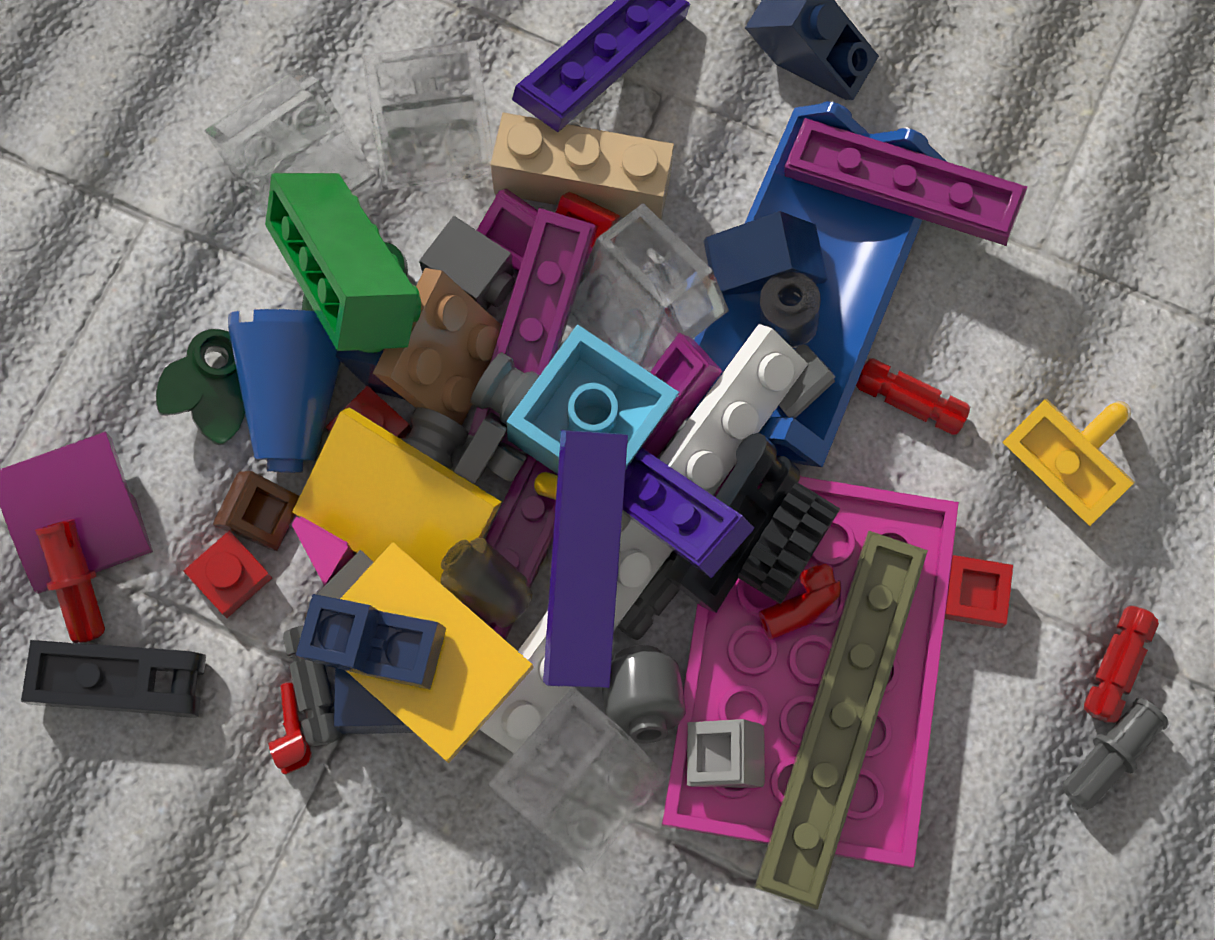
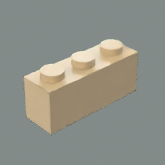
[490,112,674,224]

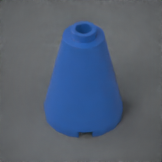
[228,309,341,473]

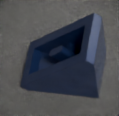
[703,211,828,296]

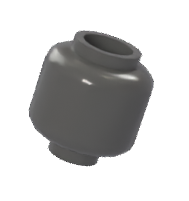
[602,645,686,744]

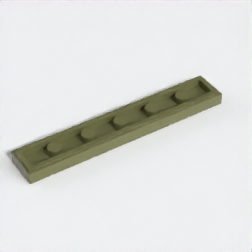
[754,531,928,910]

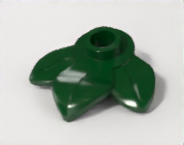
[156,329,245,445]

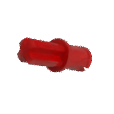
[35,519,105,643]

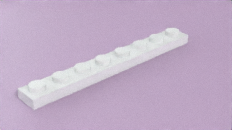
[480,324,808,758]

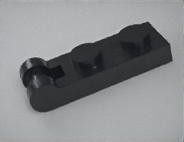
[665,433,800,613]
[21,640,206,718]

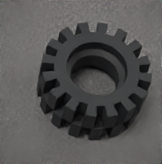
[738,482,840,604]

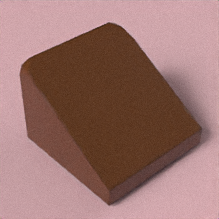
[213,471,300,551]

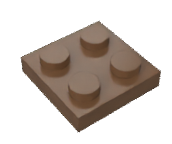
[373,268,502,426]

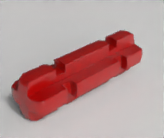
[856,358,971,435]
[1084,606,1159,724]

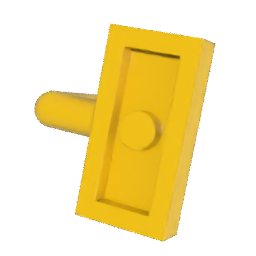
[1002,399,1135,526]

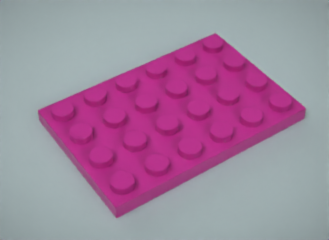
[662,465,959,869]

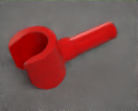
[268,682,312,774]

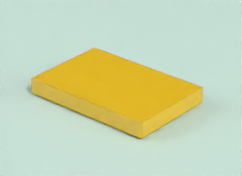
[292,407,502,594]
[340,542,534,763]

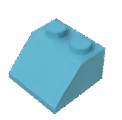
[506,324,679,474]

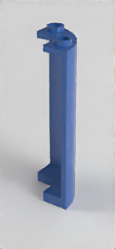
[686,101,946,467]

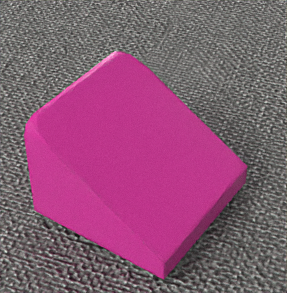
[291,516,355,586]

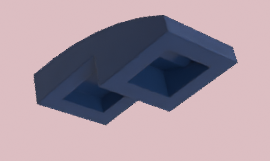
[295,594,446,690]

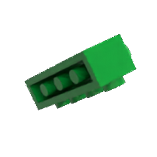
[265,173,421,353]

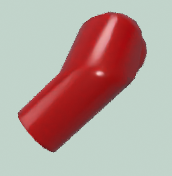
[759,563,841,640]

